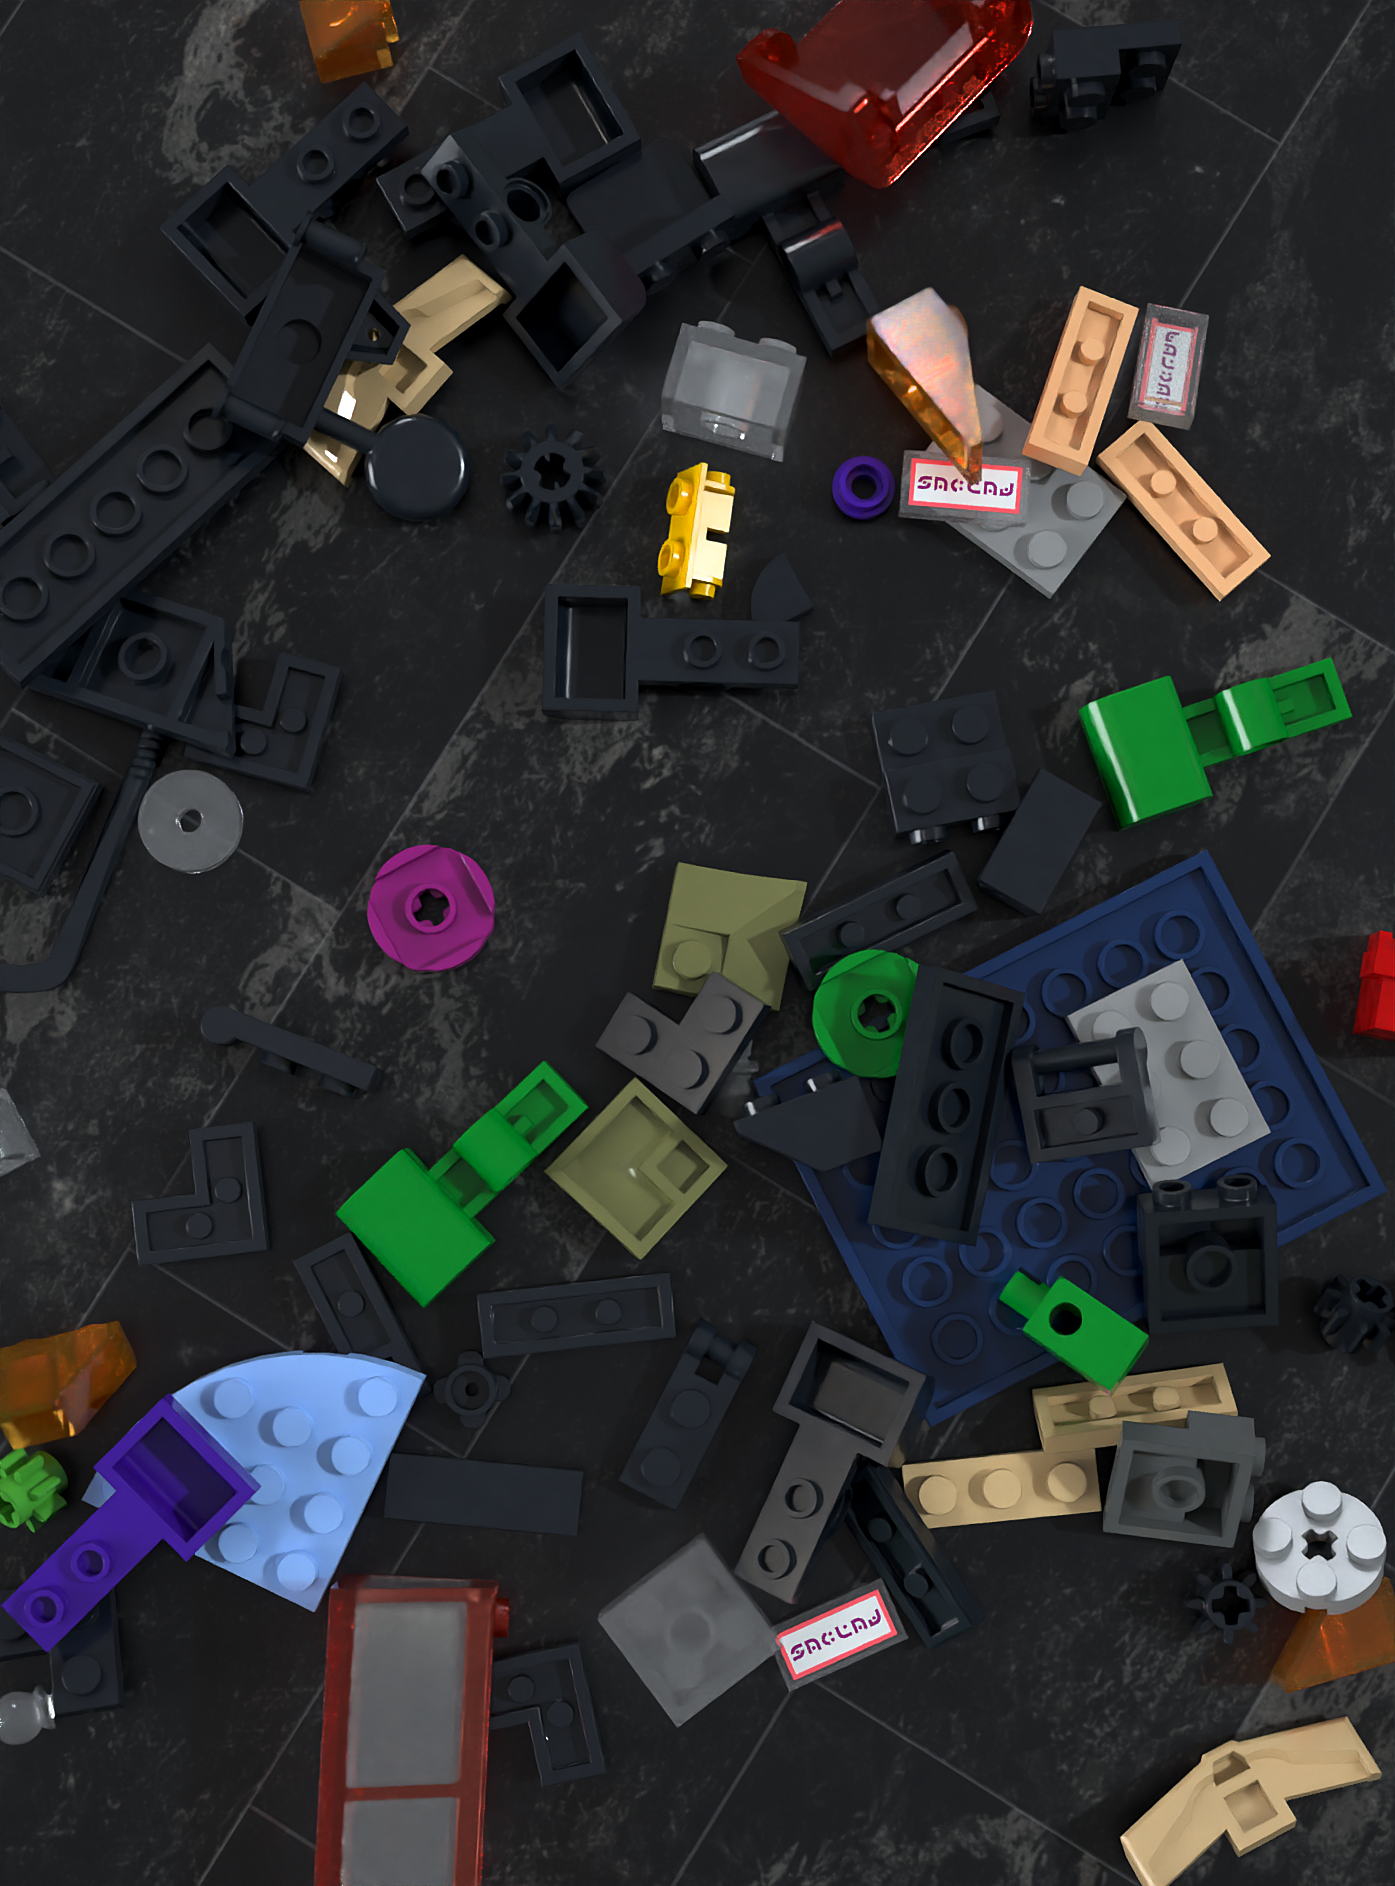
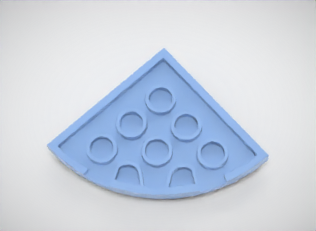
[82,1350,427,1612]

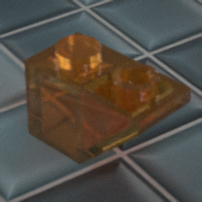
[299,0,400,84]
[0,1321,137,1450]

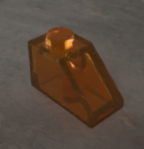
[1271,1576,1395,1693]

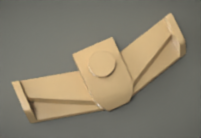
[303,254,513,488]
[1120,1716,1382,1886]

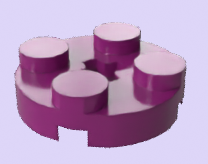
[367,844,496,973]

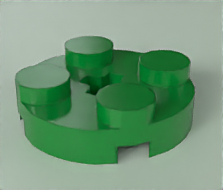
[812,949,919,1080]

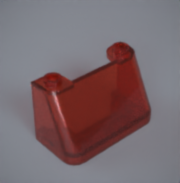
[735,0,1033,189]

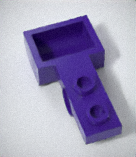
[1,1393,262,1653]

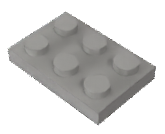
[900,384,1128,599]
[1065,959,1271,1190]

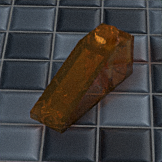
[866,287,982,486]

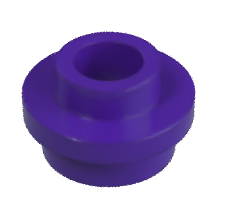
[832,456,895,520]

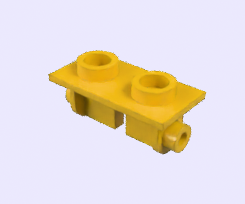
[658,463,735,600]

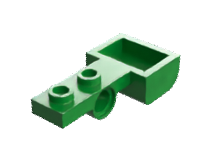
[1078,657,1353,831]
[335,1061,590,1308]

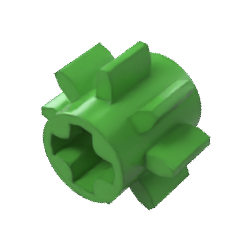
[0,1446,68,1532]

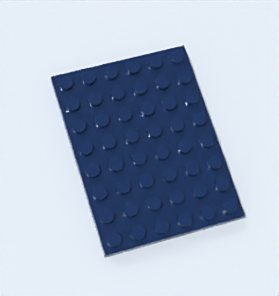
[753,849,1387,1427]

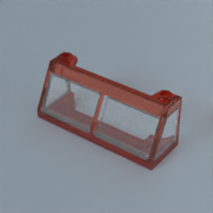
[314,1574,510,1886]

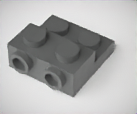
[1103,1410,1266,1548]

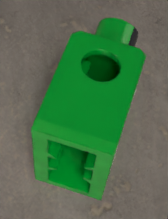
[999,1267,1149,1397]

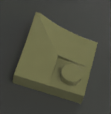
[652,862,807,1015]
[542,1077,728,1260]

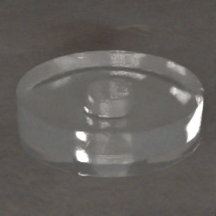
[138,770,243,873]

